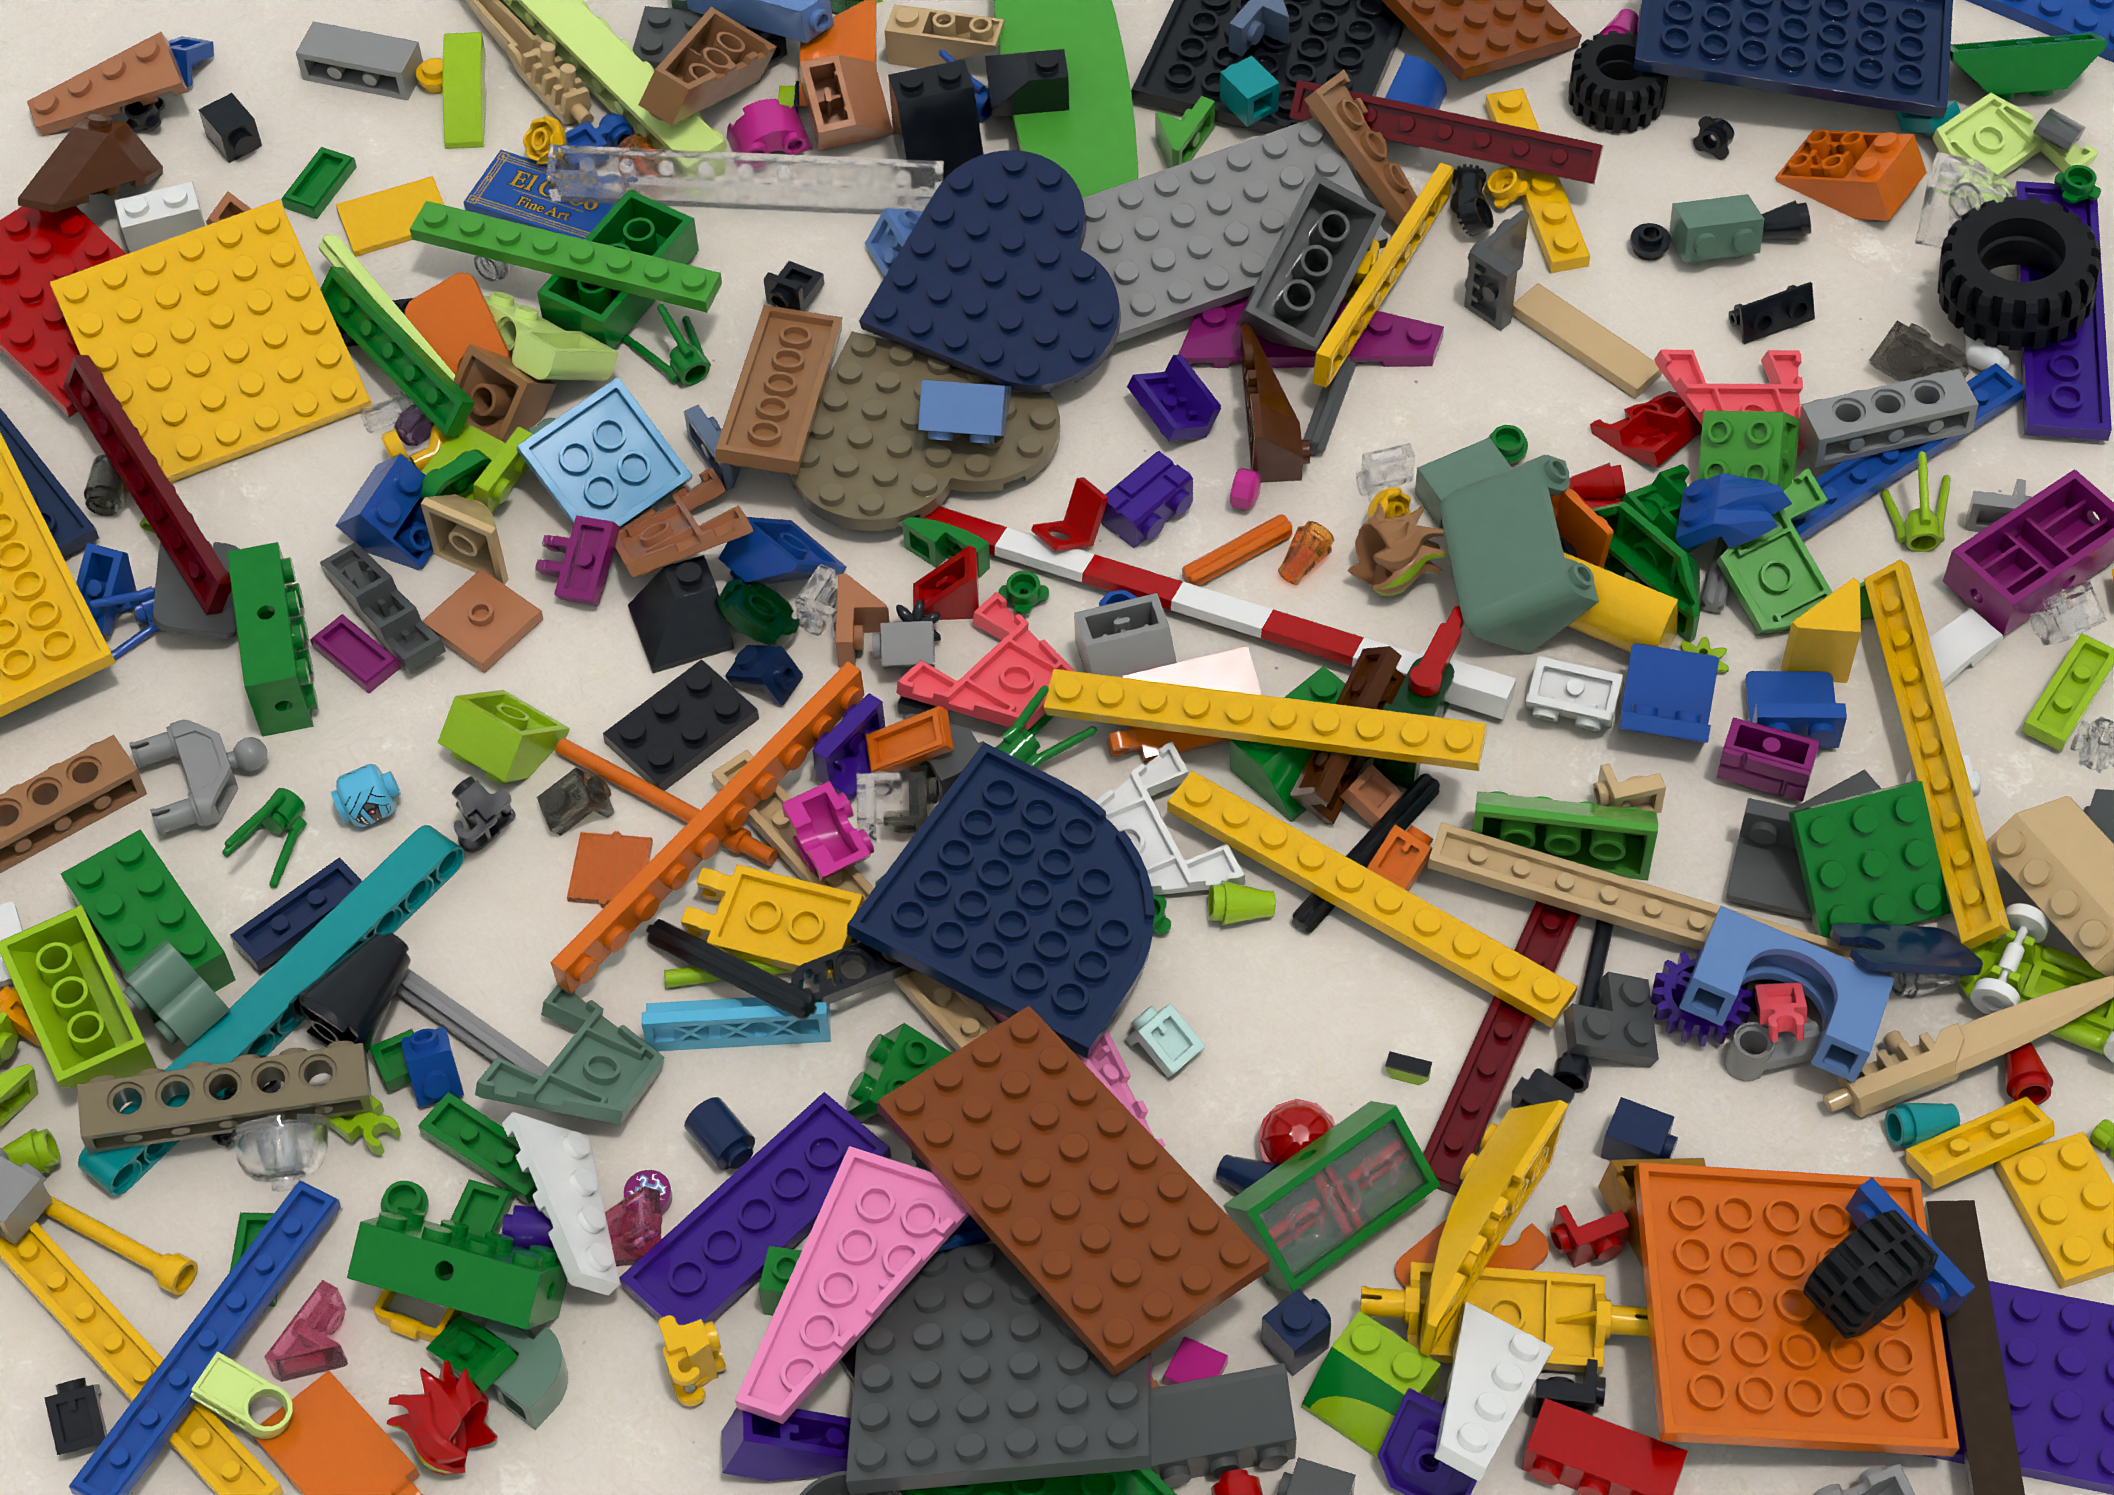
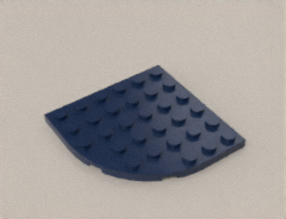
[847,742,1155,1059]

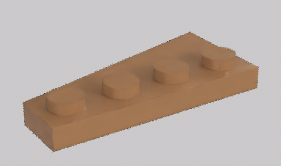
[1304,70,1417,226]

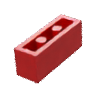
[1522,1398,1688,1495]

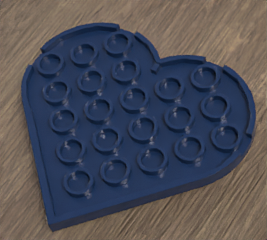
[859,150,1121,393]

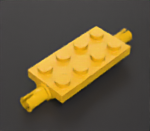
[1360,1262,1650,1374]

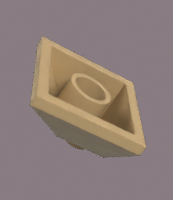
[421,494,509,585]

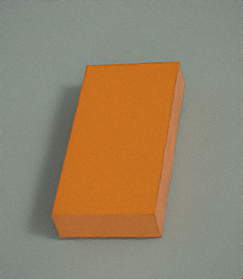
[865,706,954,779]

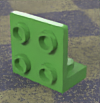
[1698,411,1800,491]

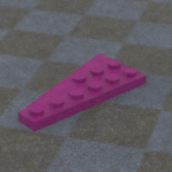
[1178,296,1444,368]

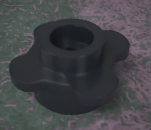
[125,98,165,132]
[1693,116,1735,160]

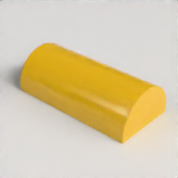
[1563,552,1678,653]

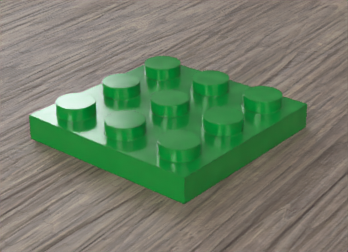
[1788,781,1951,940]

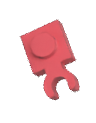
[1755,982,1807,1042]

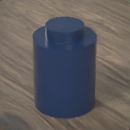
[684,1097,755,1170]

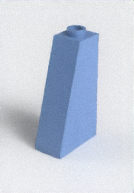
[687,0,834,43]

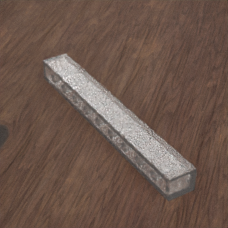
[546,145,944,215]

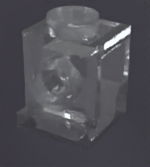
[2030,581,2107,646]

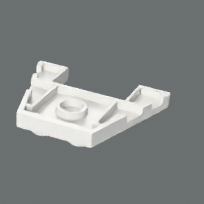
[1095,742,1245,895]

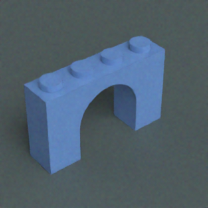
[1679,906,1895,1083]

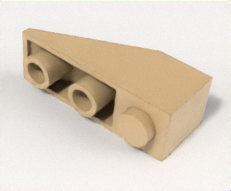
[884,4,1005,68]

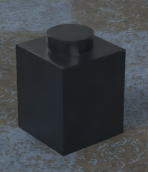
[198,93,262,163]

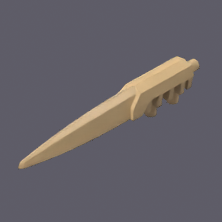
[465,0,594,125]
[1823,975,2114,1118]

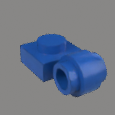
[563,113,634,171]

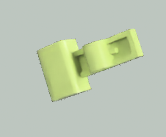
[484,291,619,381]

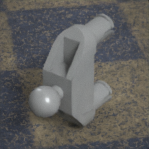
[129,720,267,836]

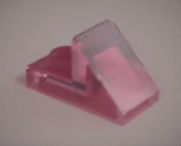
[605,1186,662,1267]
[264,1280,348,1382]

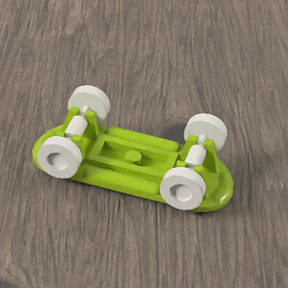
[1957,903,2114,1063]

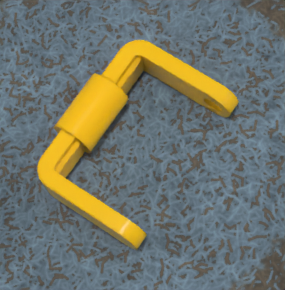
[374,1289,461,1342]

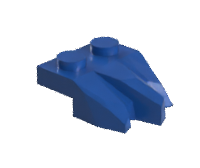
[1675,474,1792,550]

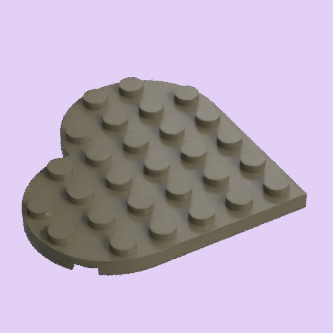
[791,331,1060,531]

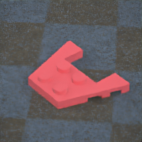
[1654,349,1805,457]
[896,592,1075,730]

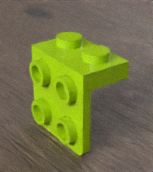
[421,423,533,513]

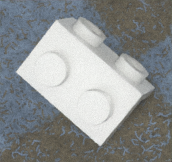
[1525,656,1623,731]

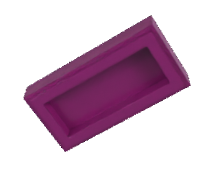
[310,614,401,694]

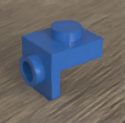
[401,1027,464,1108]

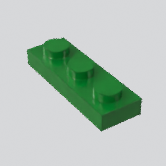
[418,1092,538,1205]

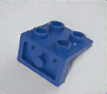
[1618,643,1719,743]

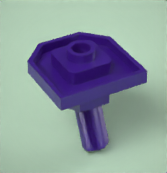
[1377,1388,1477,1495]

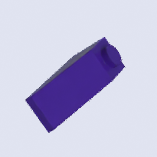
[721,1407,851,1481]

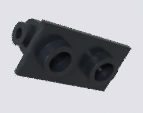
[1728,282,1815,344]

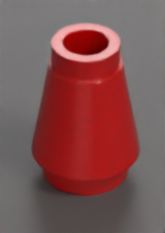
[1568,462,1626,501]
[2004,1042,2053,1105]

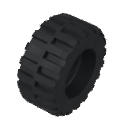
[1937,196,2101,351]

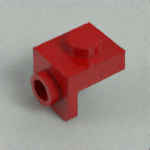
[1550,1205,1630,1268]

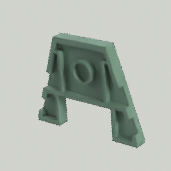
[475,985,665,1125]

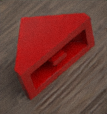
[913,545,979,620]

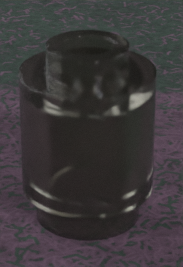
[84,454,129,516]

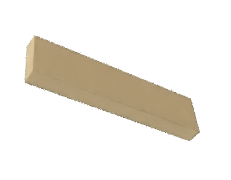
[1512,283,1662,399]

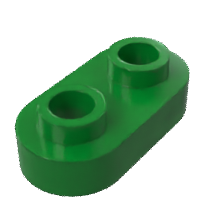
[421,449,492,500]

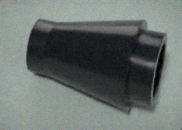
[1762,200,1811,239]

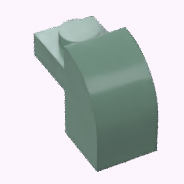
[484,1320,568,1430]

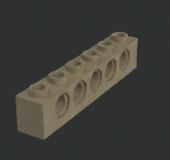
[77,1041,373,1153]

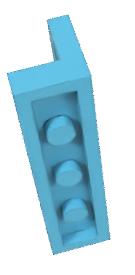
[641,997,831,1051]

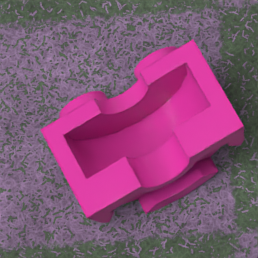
[726,99,813,169]
[782,781,874,881]

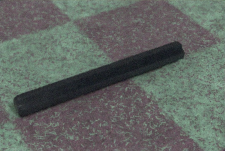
[1292,773,1440,934]
[646,919,817,1020]

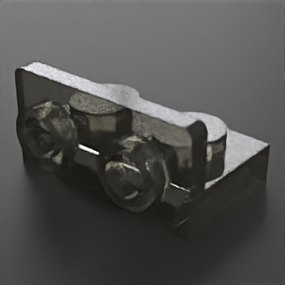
[1869,320,1969,381]

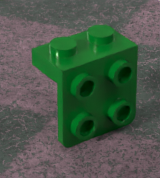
[847,1023,952,1122]

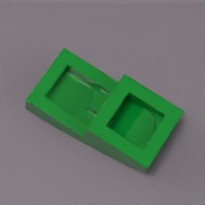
[902,517,990,578]

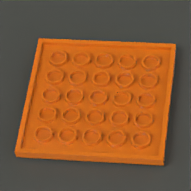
[1634,1162,1959,1457]

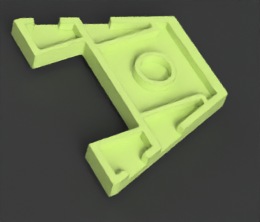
[1932,93,2098,210]

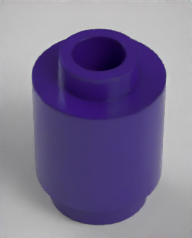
[502,1205,554,1249]

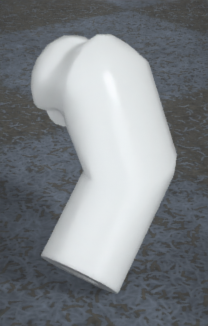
[1965,335,2010,371]

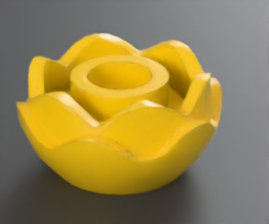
[523,116,567,165]
[1367,487,1411,519]

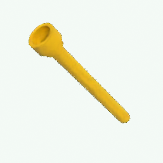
[43,1195,198,1296]

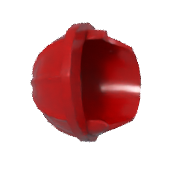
[1258,1099,1336,1165]

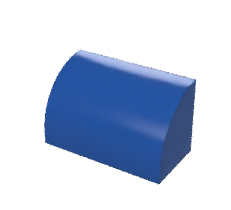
[1385,54,1447,110]

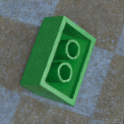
[1230,666,1371,822]

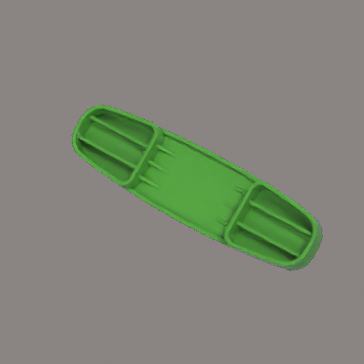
[994,0,1138,198]

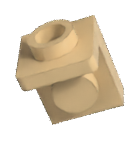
[1593,764,1666,814]

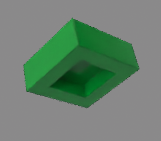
[370,1029,414,1091]

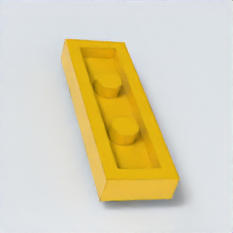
[1905,1096,2055,1190]

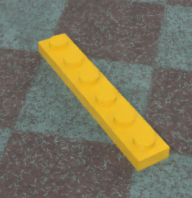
[1485,88,1590,273]

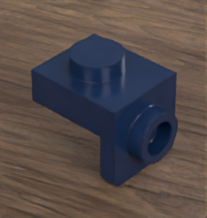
[725,645,803,705]

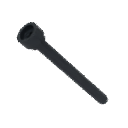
[1552,919,1614,1093]

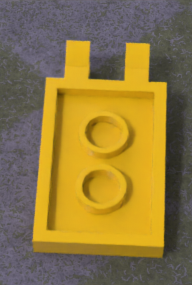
[681,864,865,980]

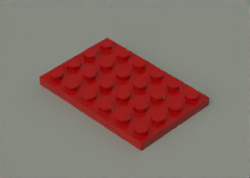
[0,206,126,418]

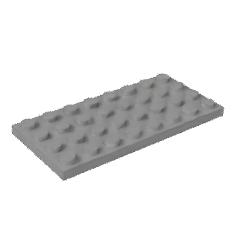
[1081,118,1388,343]

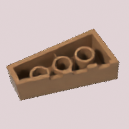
[638,6,777,125]

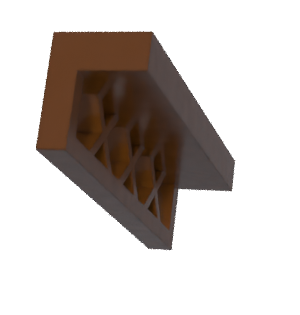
[1290,646,1406,824]

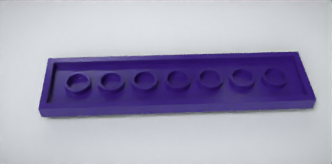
[2013,181,2112,441]

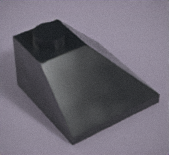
[985,49,1069,117]
[628,555,734,673]

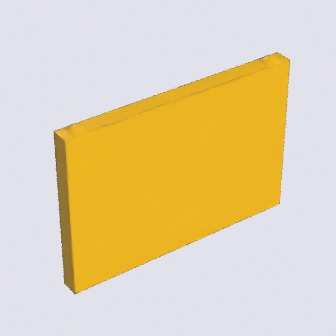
[336,176,444,257]

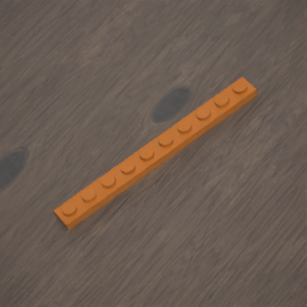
[550,661,865,995]

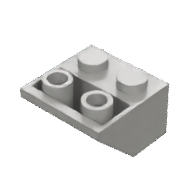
[1074,593,1177,677]

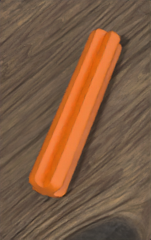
[1182,514,1293,586]

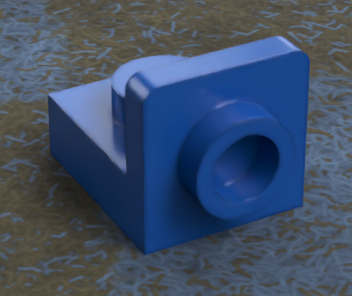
[168,36,214,87]

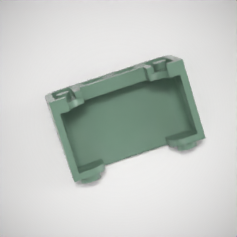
[1439,455,1599,654]

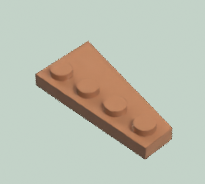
[27,32,188,136]

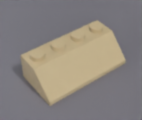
[1986,795,2114,977]

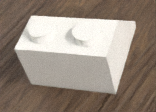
[115,181,205,253]

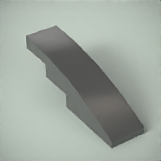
[320,542,446,673]

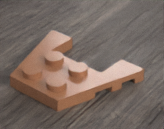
[615,467,754,578]

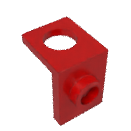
[1031,477,1108,551]

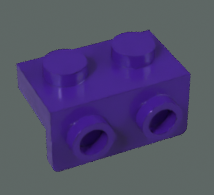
[1127,354,1221,442]
[812,693,886,800]

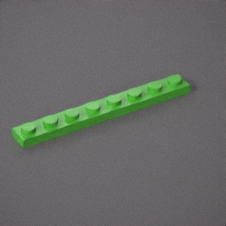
[410,201,722,313]

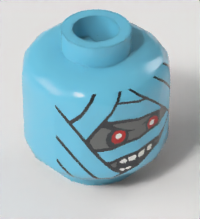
[331,764,401,828]

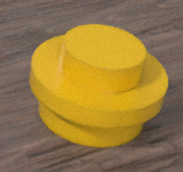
[416,58,443,93]

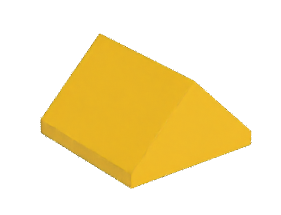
[1780,577,1861,683]

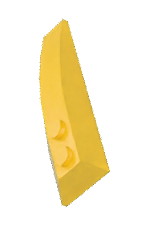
[1419,1100,1569,1357]

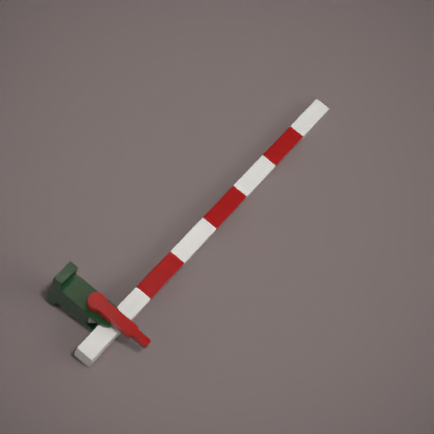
[897,506,1516,789]

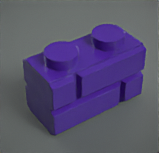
[1101,451,1193,548]

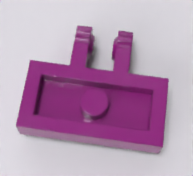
[535,515,620,606]

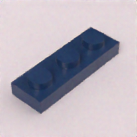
[230,857,362,972]

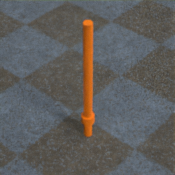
[555,738,778,866]

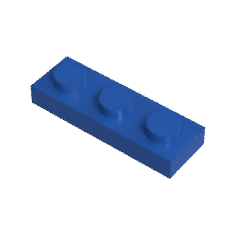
[1845,1177,1975,1318]

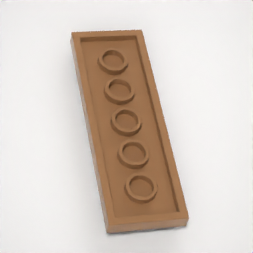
[715,305,843,475]

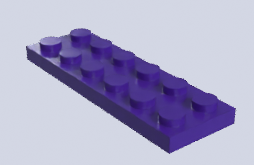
[619,1092,891,1325]

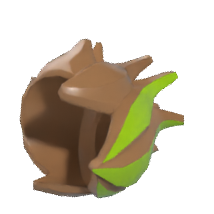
[1347,503,1446,596]

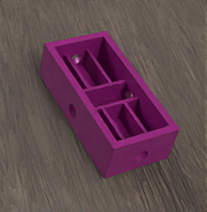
[1943,469,2114,636]

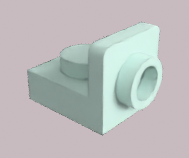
[1125,1003,1205,1078]

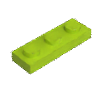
[2021,633,2114,752]

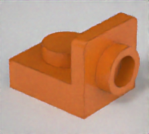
[1367,825,1434,891]

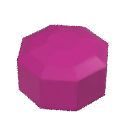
[1230,468,1261,510]

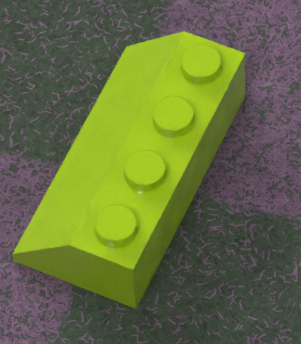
[0,905,157,1087]

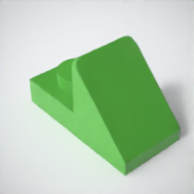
[1155,96,1215,168]

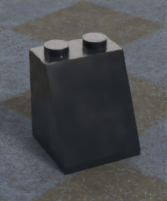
[888,59,984,195]

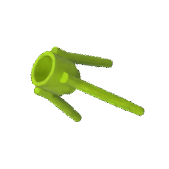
[1881,451,1951,552]

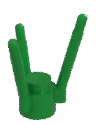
[623,304,711,386]
[995,685,1097,768]
[222,788,307,888]

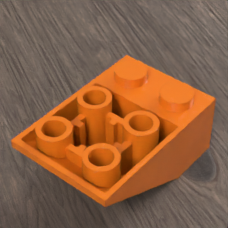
[1775,129,1927,221]

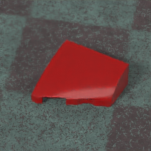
[1590,391,1702,467]

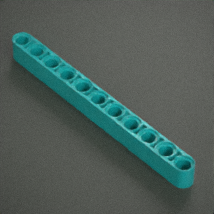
[78,825,464,1196]

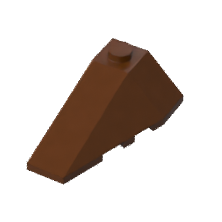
[18,114,163,213]
[1240,323,1310,483]

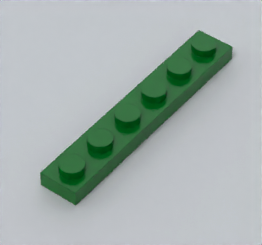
[320,266,475,437]

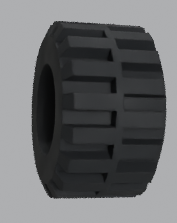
[1568,31,1669,133]
[1803,1210,1938,1339]

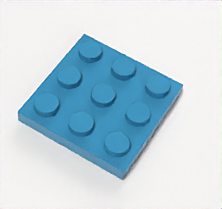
[516,377,693,530]

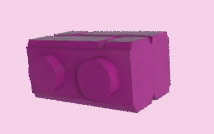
[1716,717,1820,802]

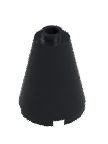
[288,933,411,1054]

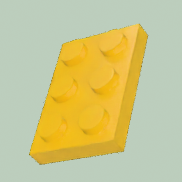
[1995,1131,2114,1289]

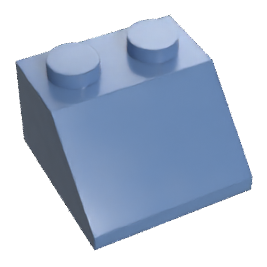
[918,380,1011,444]

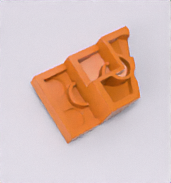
[799,0,877,108]

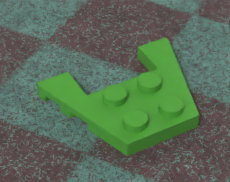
[1716,468,1874,635]

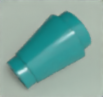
[1885,1102,1960,1149]

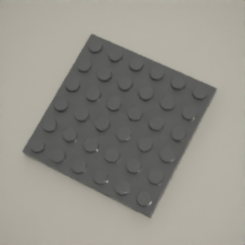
[846,1243,1152,1495]

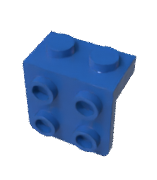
[1745,671,1847,748]

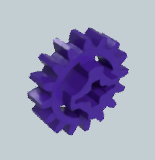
[1651,949,1753,1047]

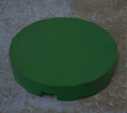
[717,579,800,646]

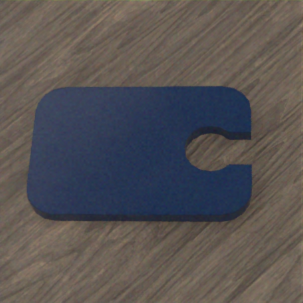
[1830,923,1983,975]

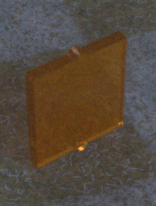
[567,831,653,908]

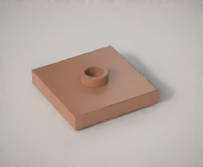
[423,569,543,673]

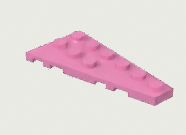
[735,1146,969,1424]

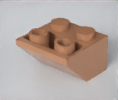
[800,54,893,151]

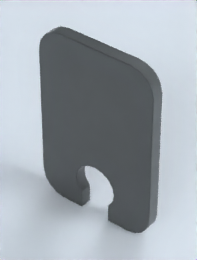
[152,542,239,640]

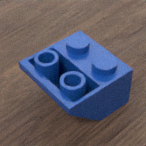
[335,453,433,570]

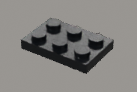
[603,659,759,791]

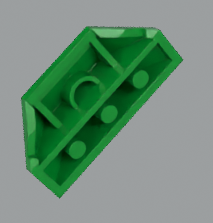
[1950,32,2107,100]
[1592,502,1700,643]

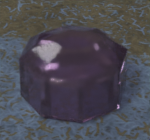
[394,405,434,446]

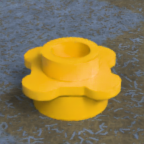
[1484,167,1529,209]

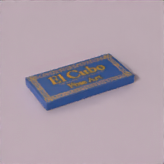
[463,150,628,239]

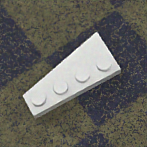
[502,1112,620,1296]
[1434,1301,1554,1482]

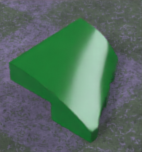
[1621,464,1701,553]

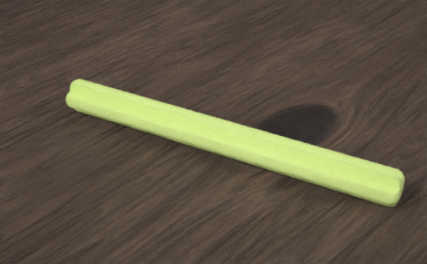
[318,234,455,381]

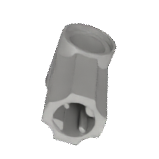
[1724,1017,1821,1081]

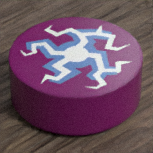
[624,1170,672,1219]

